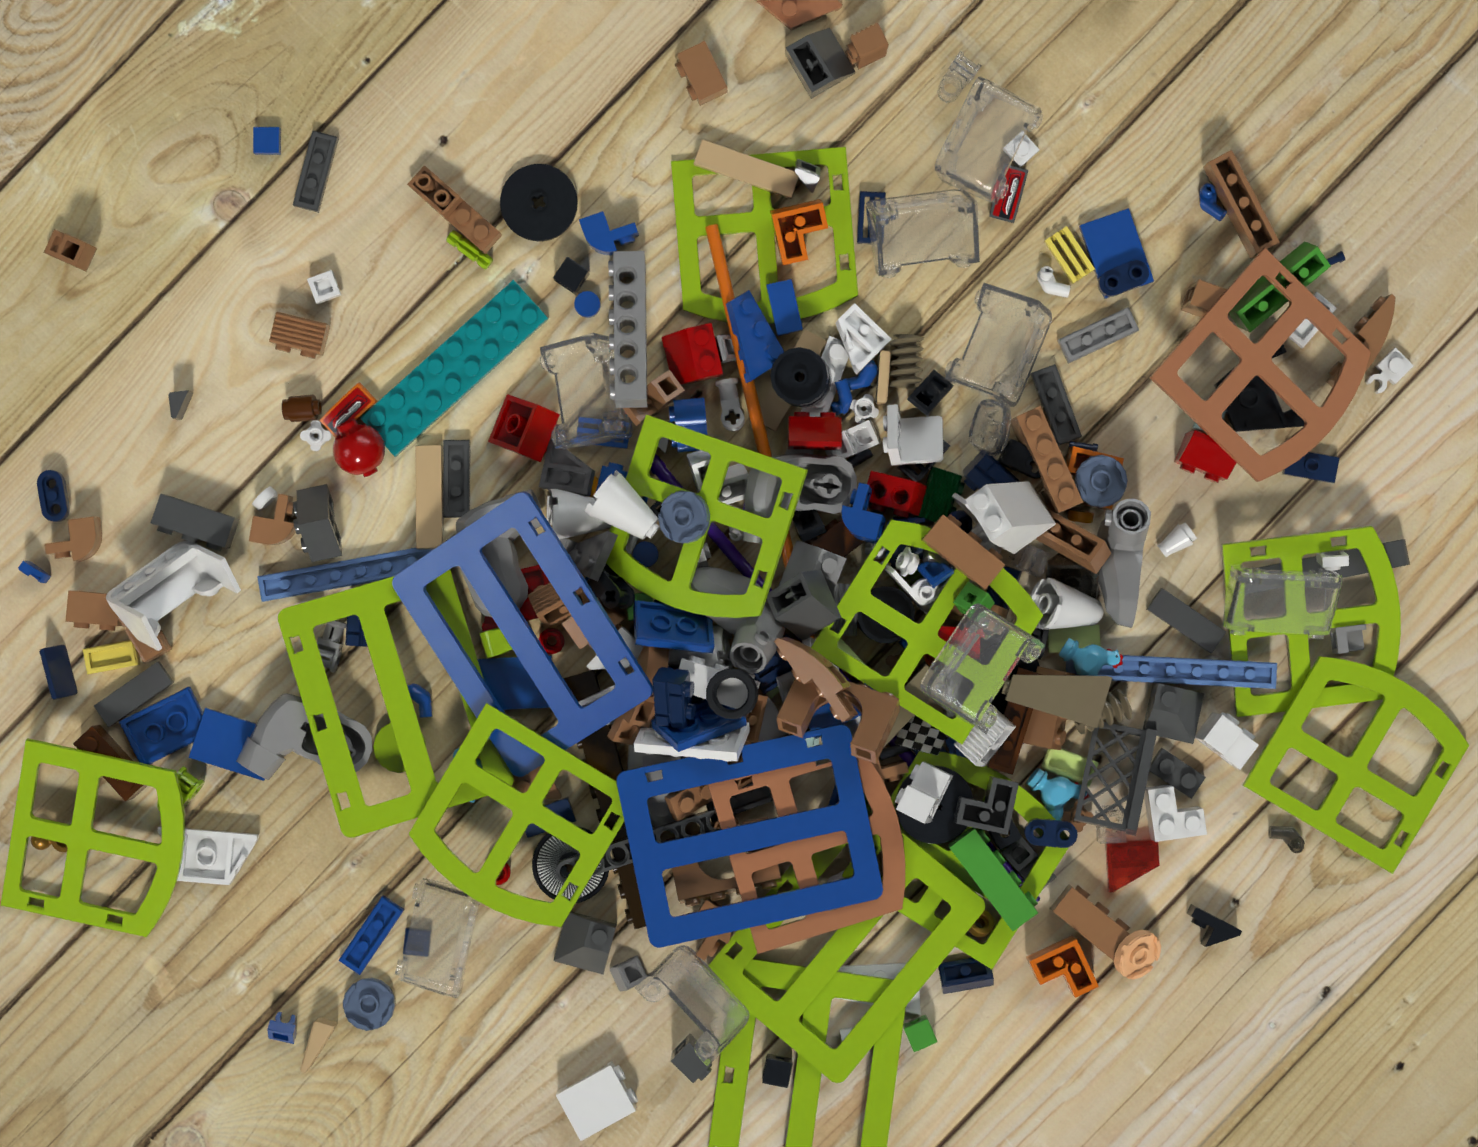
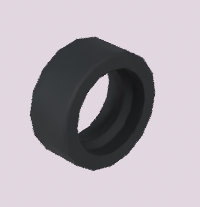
[706,669,758,719]

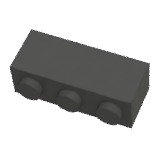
[151,494,240,551]

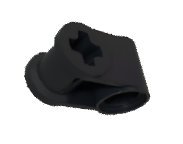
[997,438,1041,479]
[587,564,635,609]

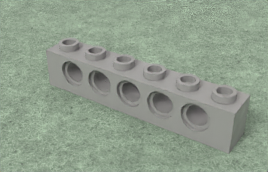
[608,251,648,408]

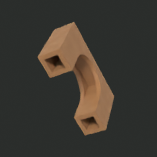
[1009,406,1083,514]
[777,678,900,764]
[666,817,782,906]

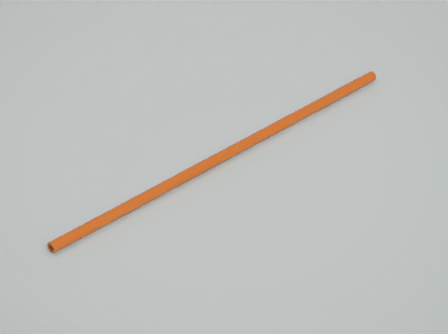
[705,224,815,639]

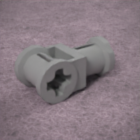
[715,378,745,431]
[317,620,347,673]

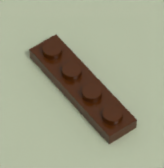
[988,667,1043,775]

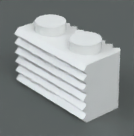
[954,706,1016,767]

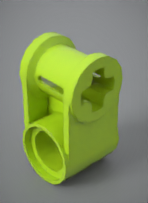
[479,628,512,658]
[157,766,205,811]

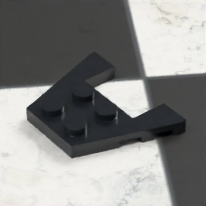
[1214,345,1304,432]

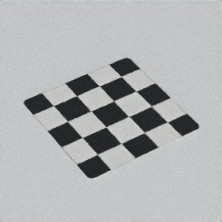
[894,715,953,755]

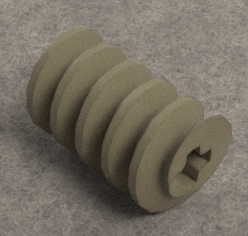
[889,334,924,389]
[1074,689,1132,734]

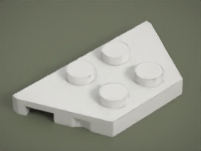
[157,826,259,885]

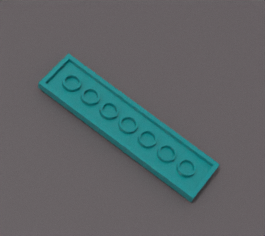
[360,280,549,457]

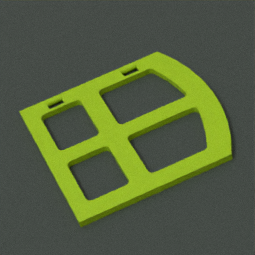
[671,147,858,324]
[606,415,808,618]
[811,520,1043,744]
[1221,526,1401,717]
[1242,656,1469,874]
[409,703,624,927]
[1,738,185,937]
[842,751,1069,969]

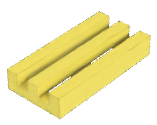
[1044,226,1095,284]

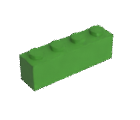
[1228,241,1331,332]
[948,827,1038,931]

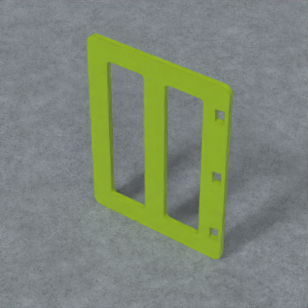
[278,570,514,838]
[707,801,985,1083]
[708,959,906,1147]

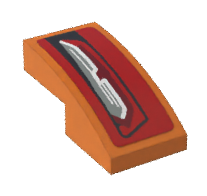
[319,382,377,438]

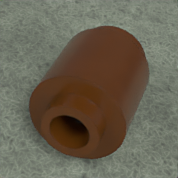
[282,394,322,422]

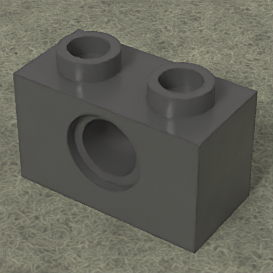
[671,1034,712,1083]

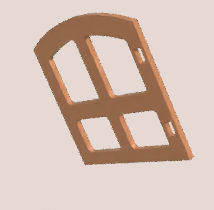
[1149,248,1371,482]
[708,757,905,954]

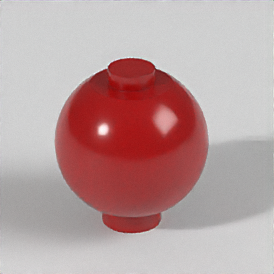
[333,418,385,477]

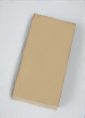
[875,350,891,405]

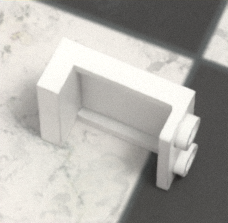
[556,1061,638,1141]

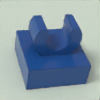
[267,1012,297,1044]

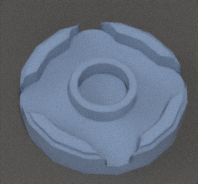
[1074,455,1128,508]
[658,491,710,544]
[343,978,396,1031]

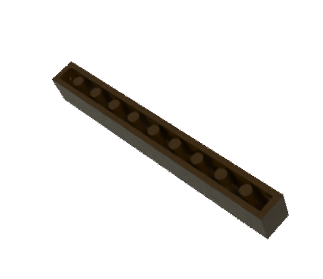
[563,670,646,929]

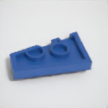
[726,290,784,383]

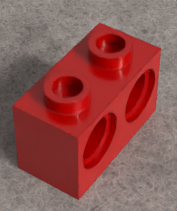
[867,471,927,518]

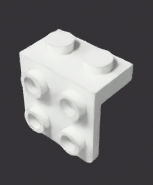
[883,404,943,466]

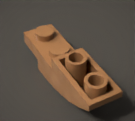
[407,165,502,254]
[1326,294,1396,387]
[774,637,858,722]
[607,646,669,745]
[665,753,752,821]

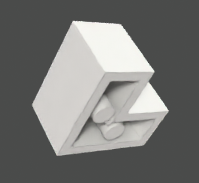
[687,450,749,504]
[1195,712,1259,770]
[895,762,953,824]
[1144,784,1207,842]

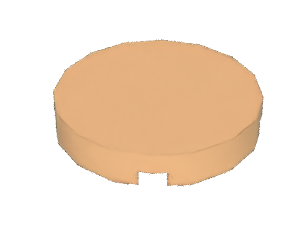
[1114,929,1161,980]

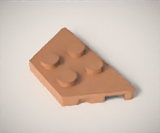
[755,0,843,30]

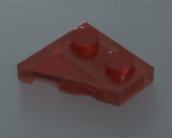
[1105,839,1160,893]

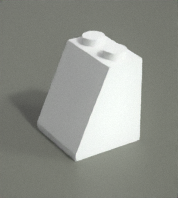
[965,481,1056,554]

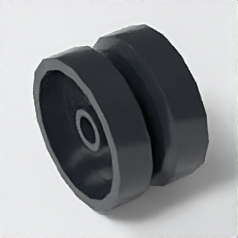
[770,347,832,408]
[857,586,915,643]

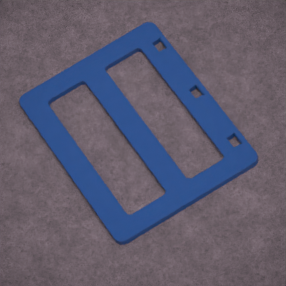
[392,491,653,777]
[616,724,883,948]

